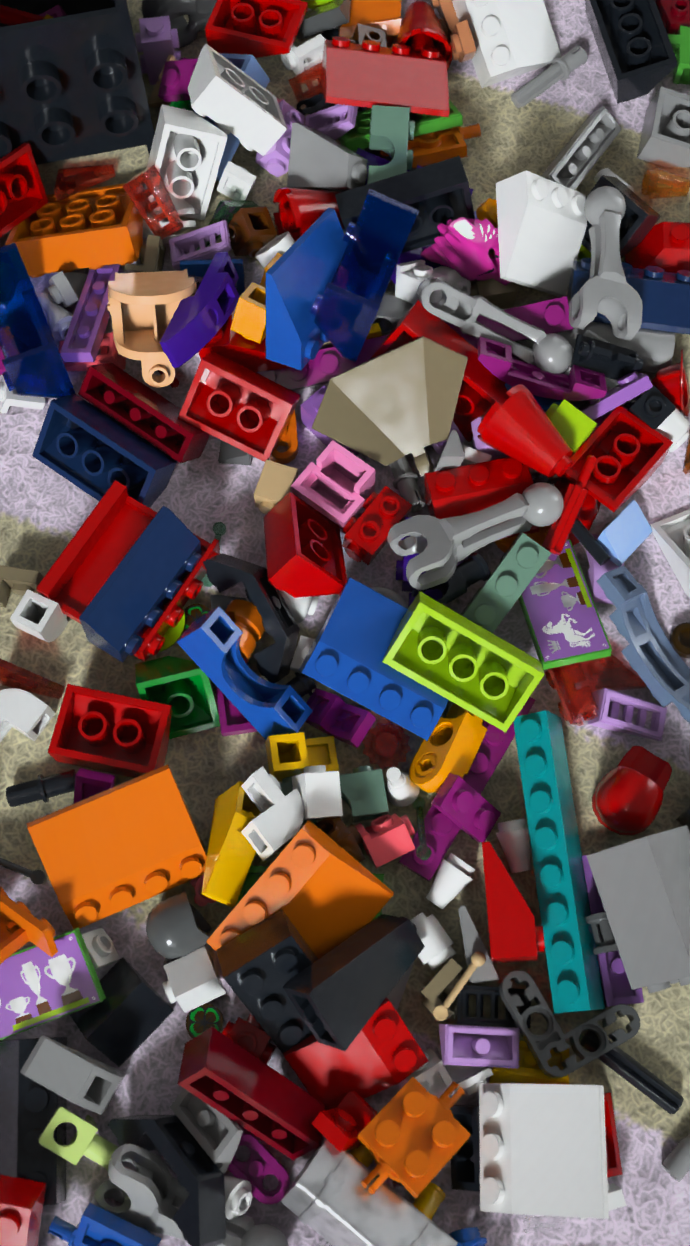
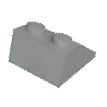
[637,86,690,168]

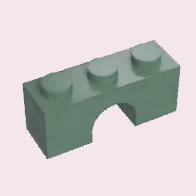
[367,105,415,184]
[460,532,551,633]
[280,765,389,830]

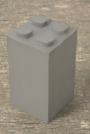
[587,825,690,993]

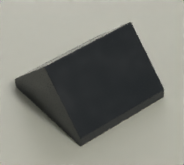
[69,957,174,1067]

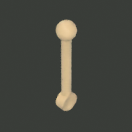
[433,951,486,1021]

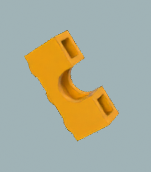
[230,253,282,344]

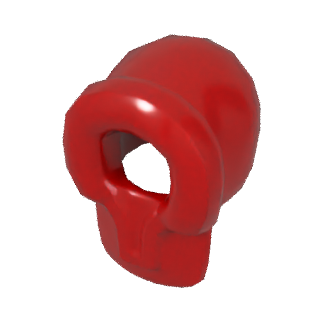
[592,745,672,836]

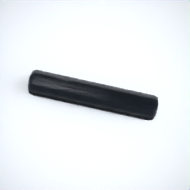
[580,1030,684,1114]

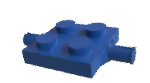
[48,1203,161,1246]

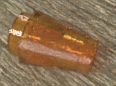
[641,167,690,199]

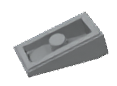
[458,905,499,984]

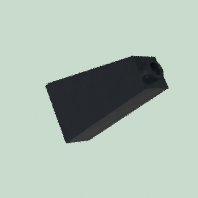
[283,914,425,1051]

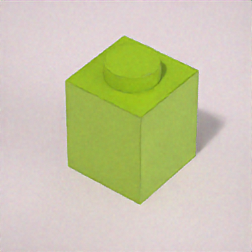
[546,399,597,454]

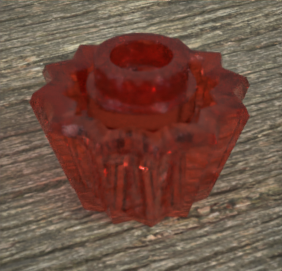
[362,721,412,770]

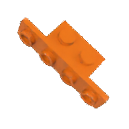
[0,887,58,964]

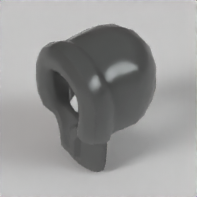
[141,0,217,49]

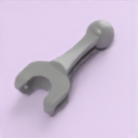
[569,186,643,341]
[417,277,573,374]
[387,482,564,590]
[92,1144,289,1246]

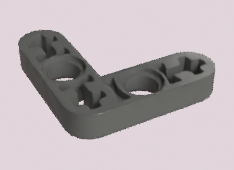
[499,970,640,1079]

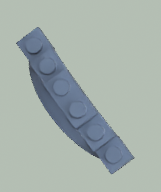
[596,565,690,724]

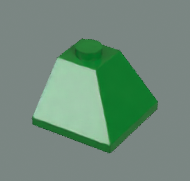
[135,656,220,739]

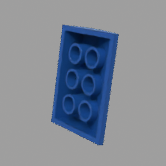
[266,208,363,371]
[299,577,448,741]

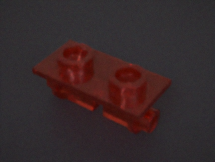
[545,663,599,726]

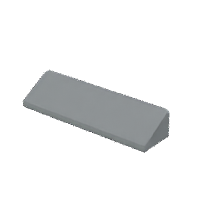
[541,106,622,190]

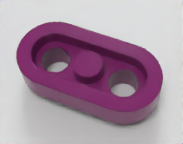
[227,1133,290,1205]

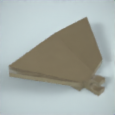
[312,336,468,477]

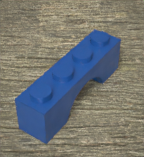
[176,606,313,740]

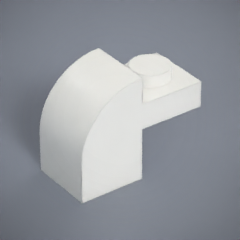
[10,589,68,642]
[0,688,56,742]
[241,766,304,862]

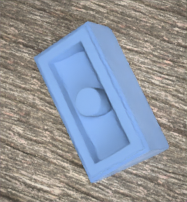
[597,500,653,567]

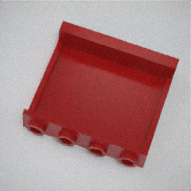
[36,480,220,662]

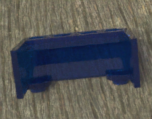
[310,189,419,363]
[0,243,76,398]

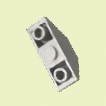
[20,1035,126,1115]

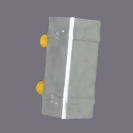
[280,1139,458,1246]

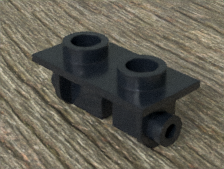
[570,334,644,380]

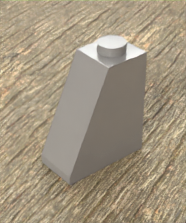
[287,123,367,192]

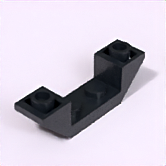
[203,553,300,683]
[108,1115,226,1246]

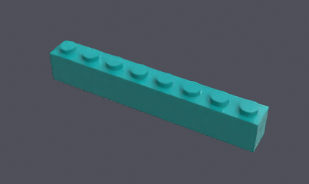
[513,710,605,1014]

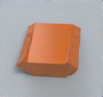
[338,0,401,48]

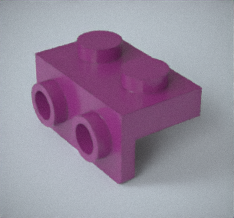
[158,58,198,102]

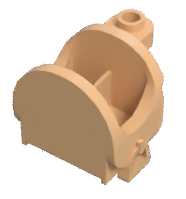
[107,269,197,388]

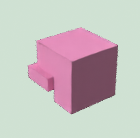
[291,440,376,529]

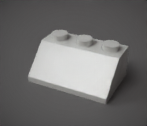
[187,44,287,156]
[143,104,228,220]

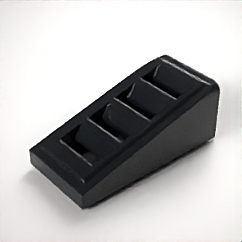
[455,985,531,1029]

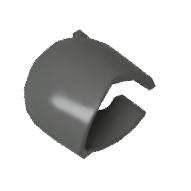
[146,891,212,965]

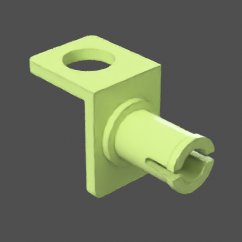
[38,1106,118,1171]

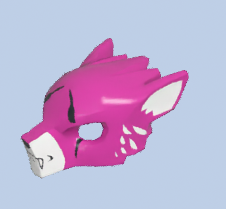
[420,217,510,286]

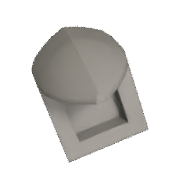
[48,271,87,309]

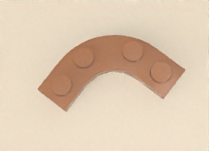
[430,0,477,63]

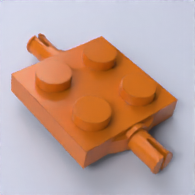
[379,124,481,169]
[357,1077,471,1199]

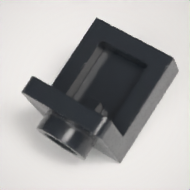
[624,385,676,430]

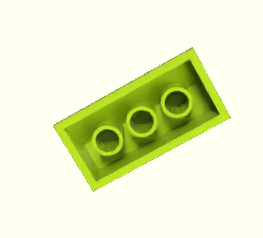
[382,591,545,733]

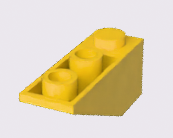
[201,781,261,907]

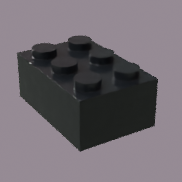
[216,909,318,1053]

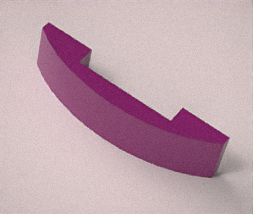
[478,336,607,401]

